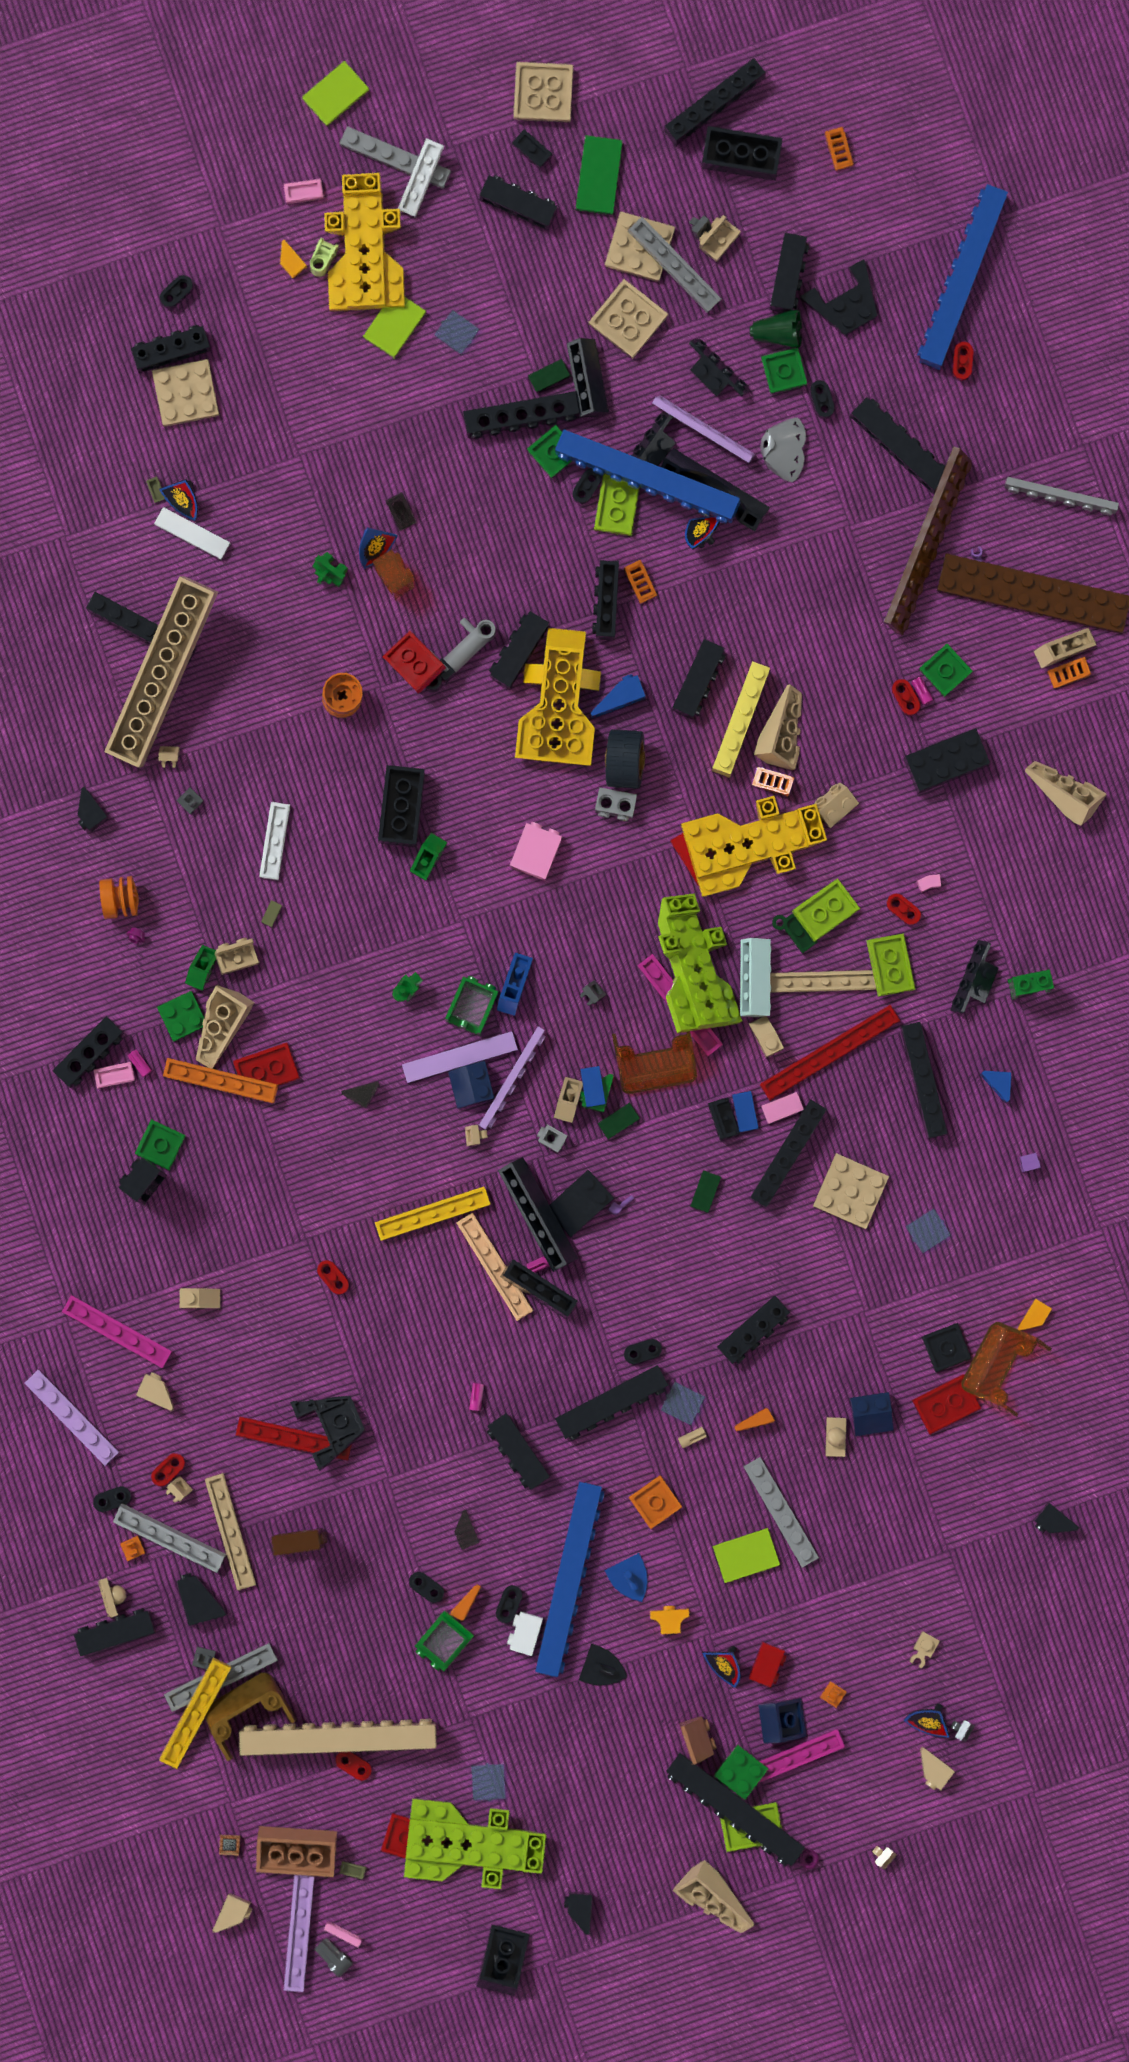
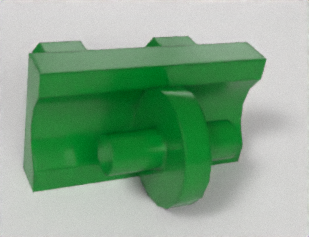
[312,552,348,587]
[392,972,423,1002]

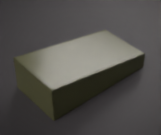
[146,477,165,503]
[261,900,282,927]
[339,1861,367,1879]

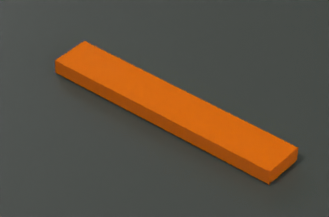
[163,1058,279,1103]

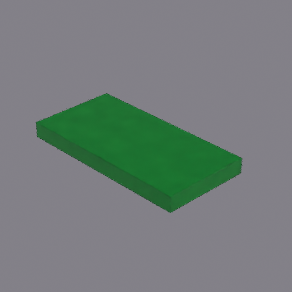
[576,135,623,215]

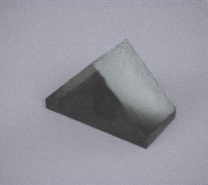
[385,492,416,531]
[341,1081,380,1109]

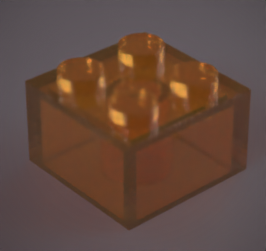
[373,549,415,600]

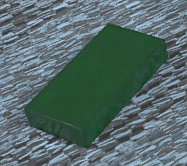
[528,359,570,393]
[597,1102,640,1140]
[690,1170,721,1213]

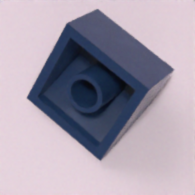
[448,1061,494,1109]
[849,1392,894,1436]
[758,1698,807,1744]

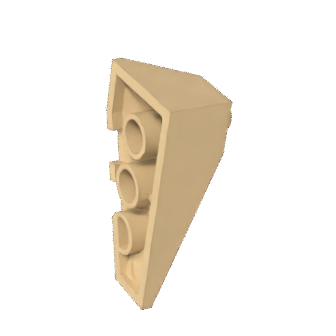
[754,685,802,770]
[1025,761,1106,826]
[196,985,255,1069]
[673,1860,754,1933]

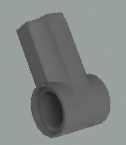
[314,1937,353,1978]

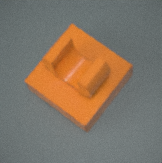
[120,1536,146,1561]
[820,1681,846,1708]

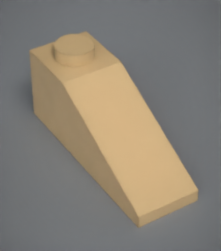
[1034,628,1096,668]

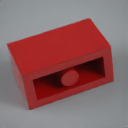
[748,1641,787,1687]

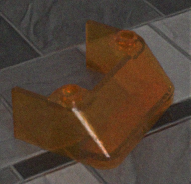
[612,1031,697,1094]
[961,1322,1052,1417]

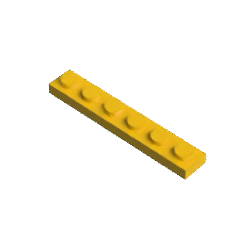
[375,1186,490,1241]
[159,1658,231,1769]

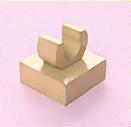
[158,746,179,768]
[465,1125,488,1146]
[166,1476,193,1502]
[872,1846,897,1870]

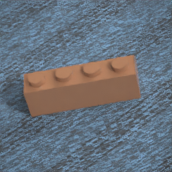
[256,1826,337,1877]

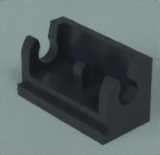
[708,1098,740,1141]

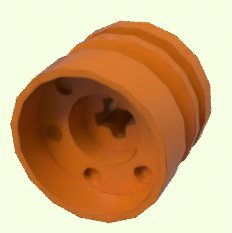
[322,673,362,718]
[99,876,139,919]

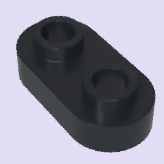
[160,275,193,308]
[810,380,834,419]
[572,468,601,504]
[624,1339,662,1364]
[93,1486,131,1512]
[409,1572,444,1603]
[496,1585,522,1623]

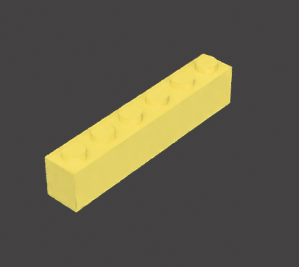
[712,661,770,778]

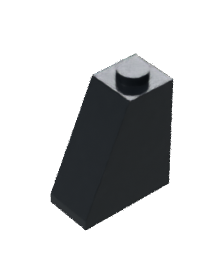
[177,1573,228,1626]

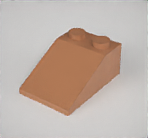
[680,1716,716,1764]

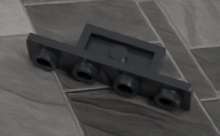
[689,338,750,397]
[631,412,676,466]
[950,940,999,1014]

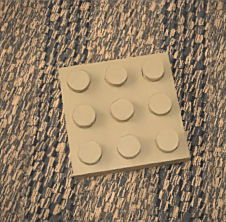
[514,62,573,122]
[605,212,675,282]
[588,279,668,359]
[152,359,219,427]
[813,1153,889,1229]

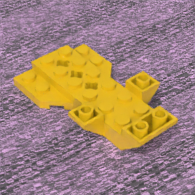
[324,173,405,311]
[515,628,601,766]
[681,796,827,897]

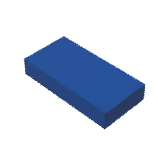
[580,1066,605,1107]
[732,1091,759,1133]

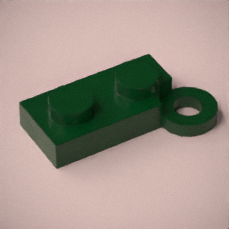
[772,913,818,954]

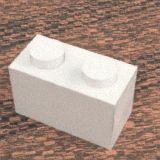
[507,1611,543,1656]

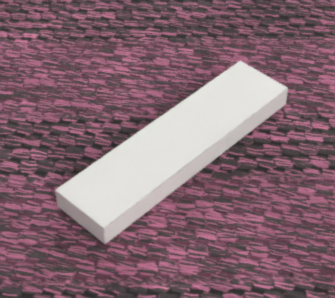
[398,138,444,217]
[154,507,230,560]
[259,802,290,880]

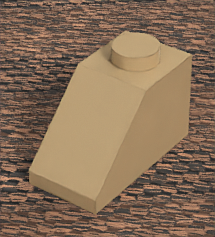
[749,1016,784,1058]
[554,1077,583,1123]
[180,1288,220,1308]
[136,1372,175,1411]
[920,1747,955,1790]
[213,1893,252,1932]

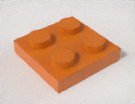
[628,1475,682,1529]

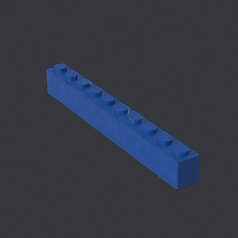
[917,184,1008,370]
[555,429,740,524]
[535,1481,605,1677]

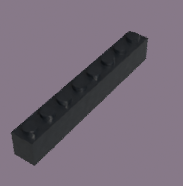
[666,1752,805,1867]

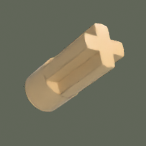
[678,1427,707,1449]

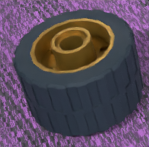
[605,729,645,789]

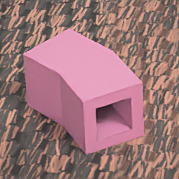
[916,874,941,893]

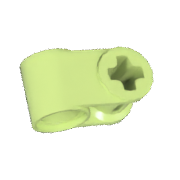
[310,238,339,277]

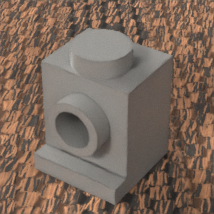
[537,1124,568,1153]

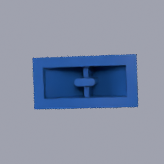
[980,1071,1011,1103]

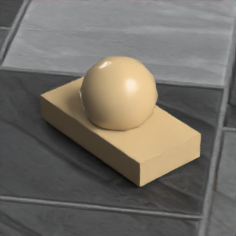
[825,1417,846,1457]
[98,1578,126,1618]

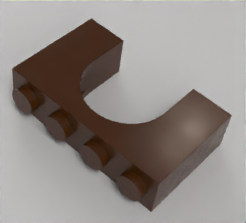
[271,1528,328,1556]

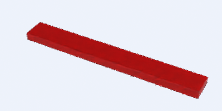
[759,1005,900,1101]

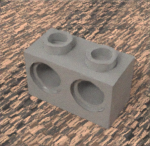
[595,787,637,821]

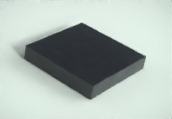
[921,1323,972,1373]

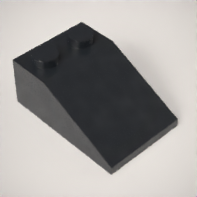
[550,1170,614,1237]
[476,1924,530,1996]

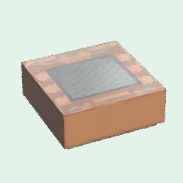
[219,1834,240,1856]

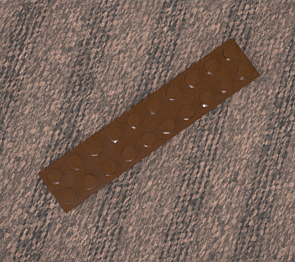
[884,446,972,635]
[937,553,1129,634]

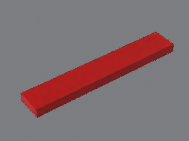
[235,1416,352,1461]

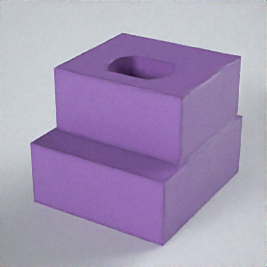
[1019,1153,1041,1173]

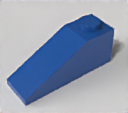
[591,674,646,719]
[497,953,533,1016]

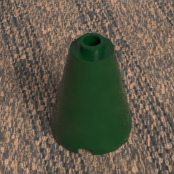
[749,310,802,348]

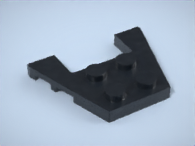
[800,259,877,336]
[290,1396,366,1471]

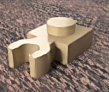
[910,1631,940,1668]

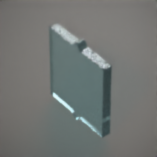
[434,310,479,354]
[905,1209,951,1253]
[661,1382,705,1425]
[471,1763,505,1801]

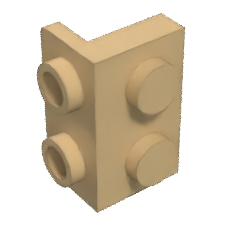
[699,215,741,262]
[815,783,859,828]
[215,938,259,975]

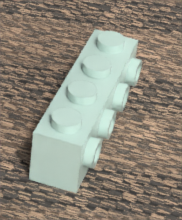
[740,938,771,1017]

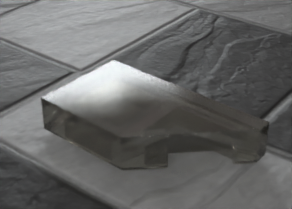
[454,1509,480,1550]

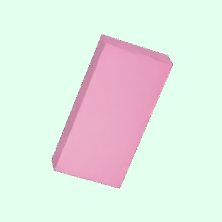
[284,179,324,204]
[93,1062,135,1089]
[761,1092,804,1124]
[323,1921,362,1947]

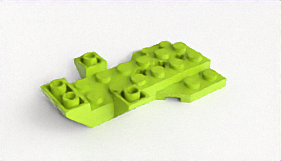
[658,893,742,1033]
[404,1798,546,1889]

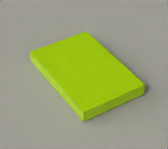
[302,61,369,127]
[363,297,426,358]
[594,474,640,536]
[792,878,860,942]
[866,933,915,997]
[713,1528,780,1583]
[720,1802,782,1852]

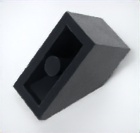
[77,787,109,832]
[1033,1503,1080,1534]
[564,1891,592,1935]

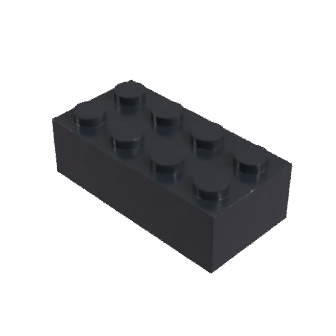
[701,126,783,181]
[903,728,990,794]
[378,765,425,848]
[118,1157,167,1205]

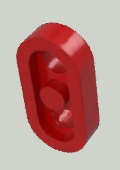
[952,342,973,381]
[892,679,920,716]
[886,893,921,925]
[317,1260,349,1295]
[151,1453,185,1486]
[336,1751,372,1780]

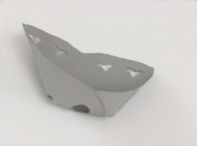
[760,417,806,482]

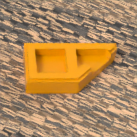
[280,240,307,279]
[1017,1299,1052,1331]

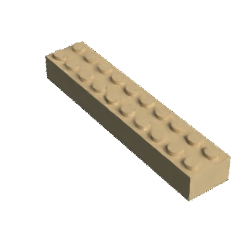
[104,576,218,768]
[239,1719,437,1755]

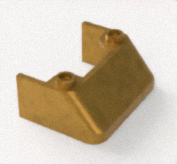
[205,1673,297,1762]

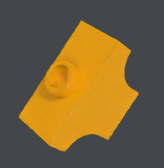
[650,1606,689,1634]

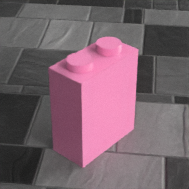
[510,822,562,881]

